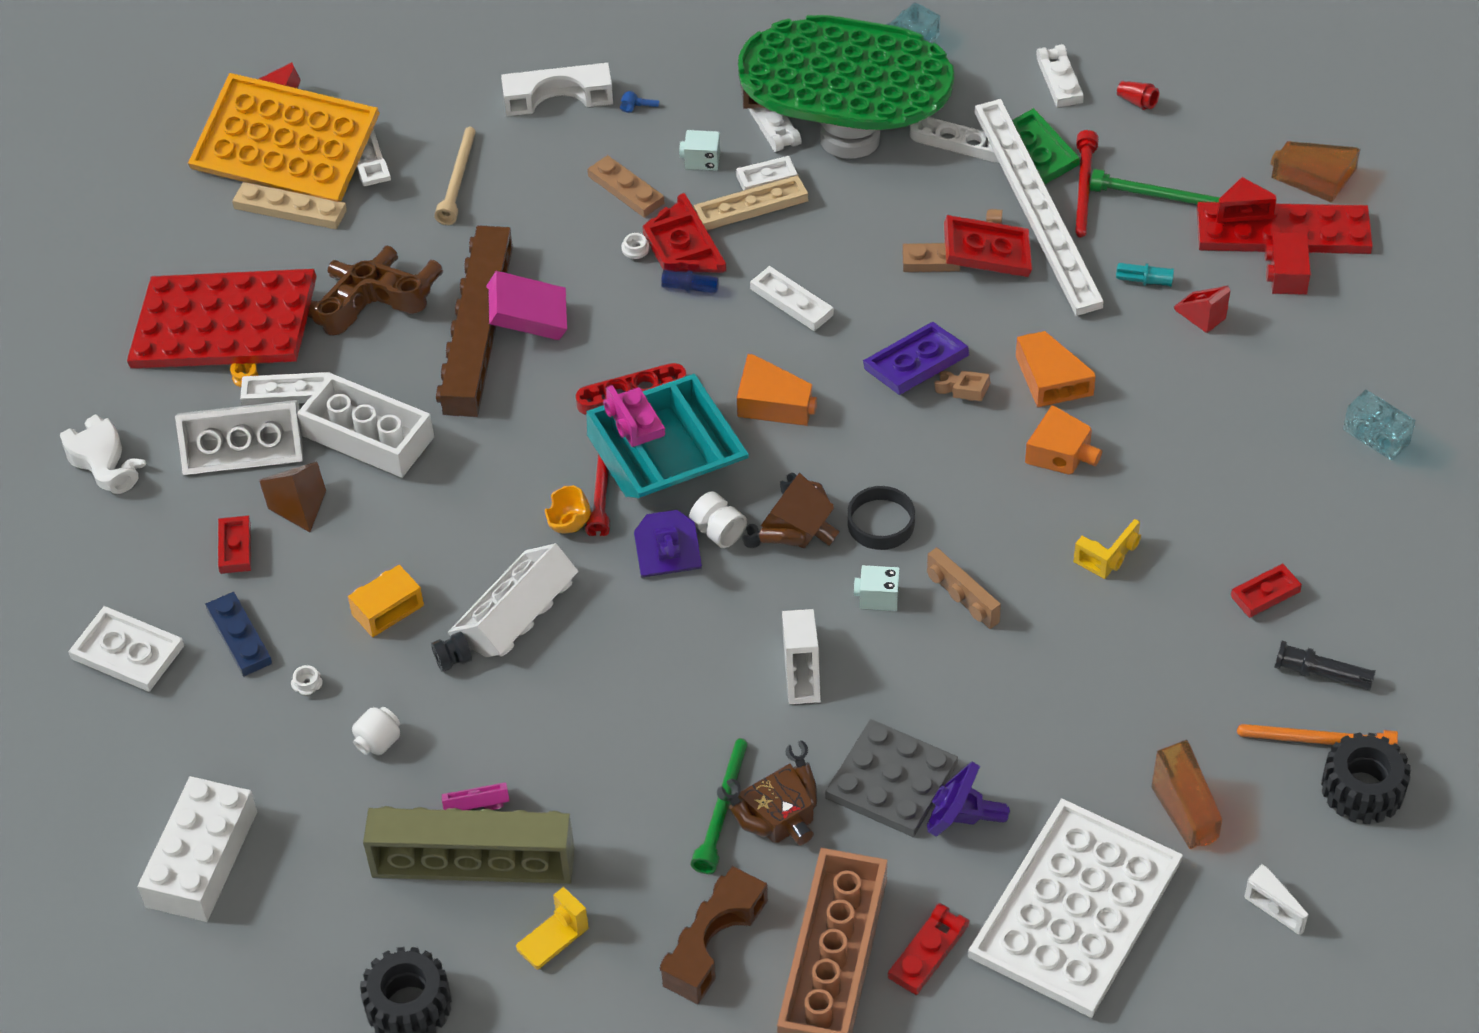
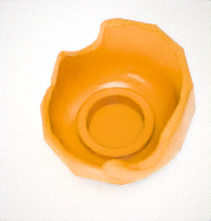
[545,485,591,534]

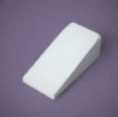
[1244,864,1308,935]

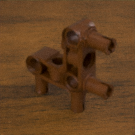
[308,245,443,336]

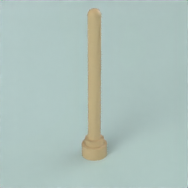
[434,126,476,225]

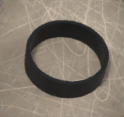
[848,486,915,550]

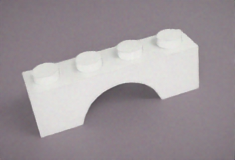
[501,63,613,116]

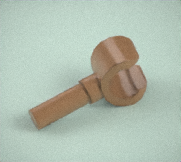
[986,209,1003,224]

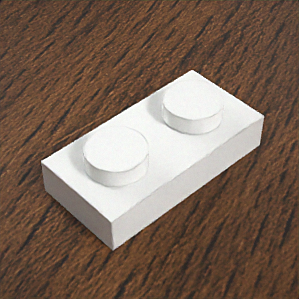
[736,156,798,191]

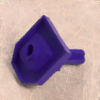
[634,510,702,578]
[927,761,1010,837]

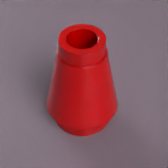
[1117,81,1159,110]

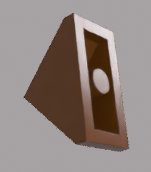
[259,461,326,533]

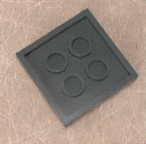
[825,719,958,838]

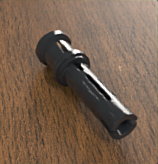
[1274,640,1376,690]

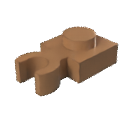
[934,371,991,401]

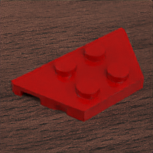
[642,193,726,273]

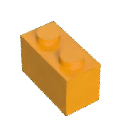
[348,564,424,638]

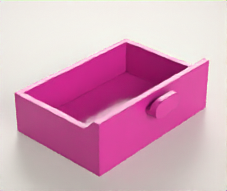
[486,271,567,340]

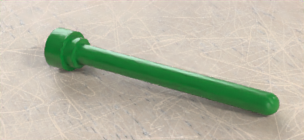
[1090,169,1220,205]
[690,738,747,874]

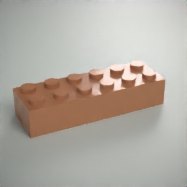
[777,848,887,1033]

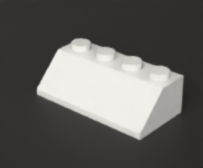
[175,400,303,475]
[448,543,579,657]

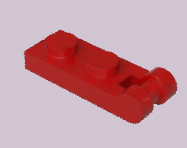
[888,903,970,996]

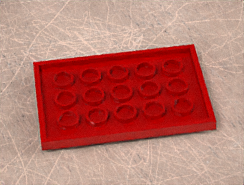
[127,268,317,369]

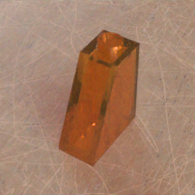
[1270,141,1361,203]
[1151,740,1223,849]

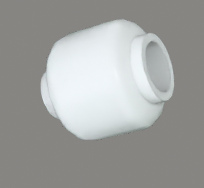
[352,707,400,755]

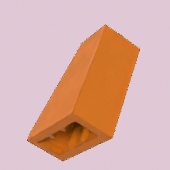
[1016,331,1096,408]
[737,354,817,426]

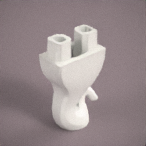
[60,414,146,494]

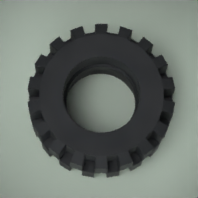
[1321,732,1411,824]
[360,947,452,1033]

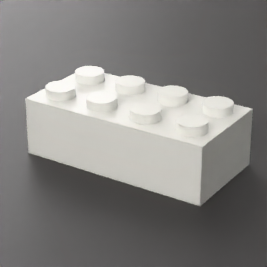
[297,373,434,478]
[137,776,257,922]

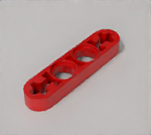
[575,363,686,415]

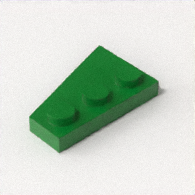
[1012,108,1080,185]

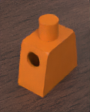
[1025,405,1102,475]

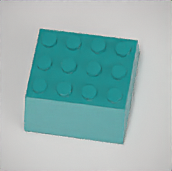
[586,373,749,498]

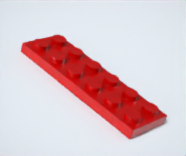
[1197,202,1373,254]

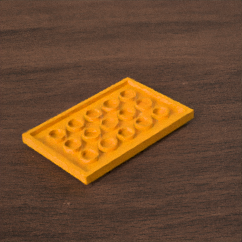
[188,73,380,202]

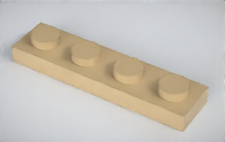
[694,175,808,230]
[232,182,347,230]

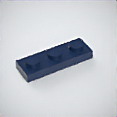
[205,591,272,677]

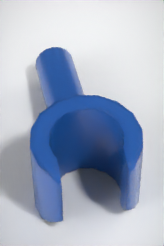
[620,91,659,113]

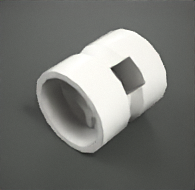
[689,491,747,548]

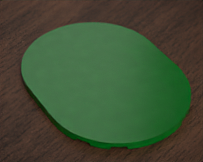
[738,15,954,130]

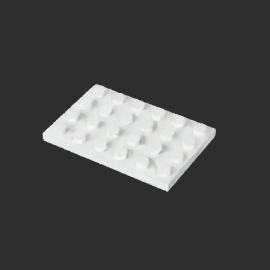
[968,798,1183,1018]

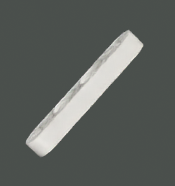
[910,117,999,163]

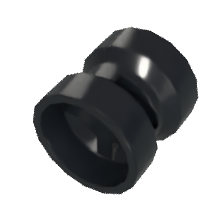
[431,631,472,672]

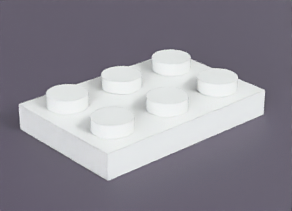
[68,606,185,692]

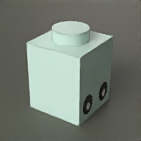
[679,130,720,171]
[854,565,899,611]

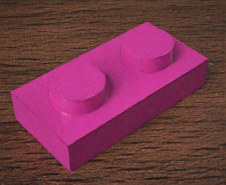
[441,782,510,811]

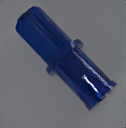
[661,269,719,293]

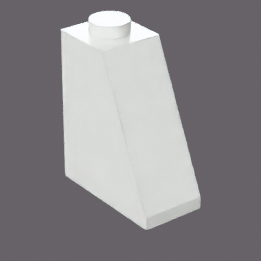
[782,609,821,704]

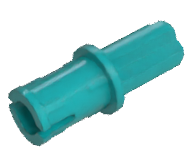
[1116,263,1174,287]

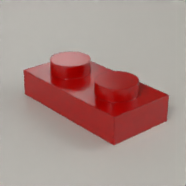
[218,515,251,574]
[1231,563,1302,618]

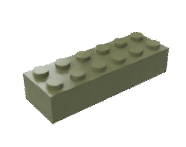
[363,806,575,884]

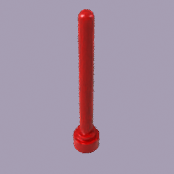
[1075,130,1099,238]
[585,454,610,536]

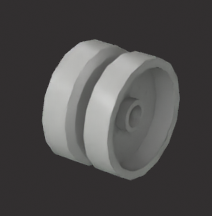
[820,123,880,159]

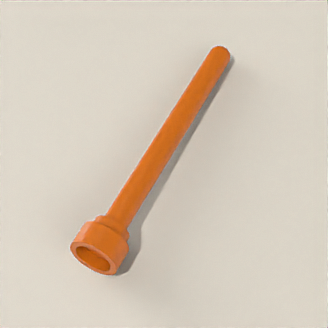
[1237,724,1398,745]

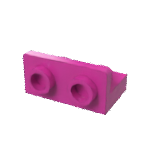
[603,385,665,447]

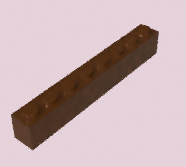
[436,225,513,417]

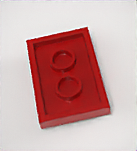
[944,215,1032,277]

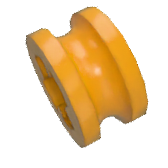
[230,363,258,387]

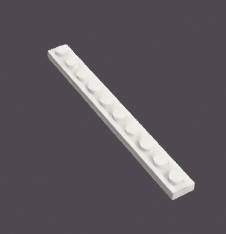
[975,99,1103,316]

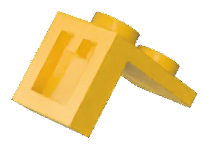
[1073,519,1141,579]
[516,887,589,969]

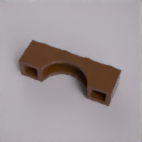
[660,866,768,1005]

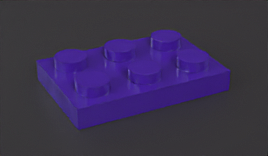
[863,322,969,395]

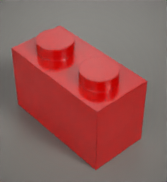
[1265,232,1311,295]

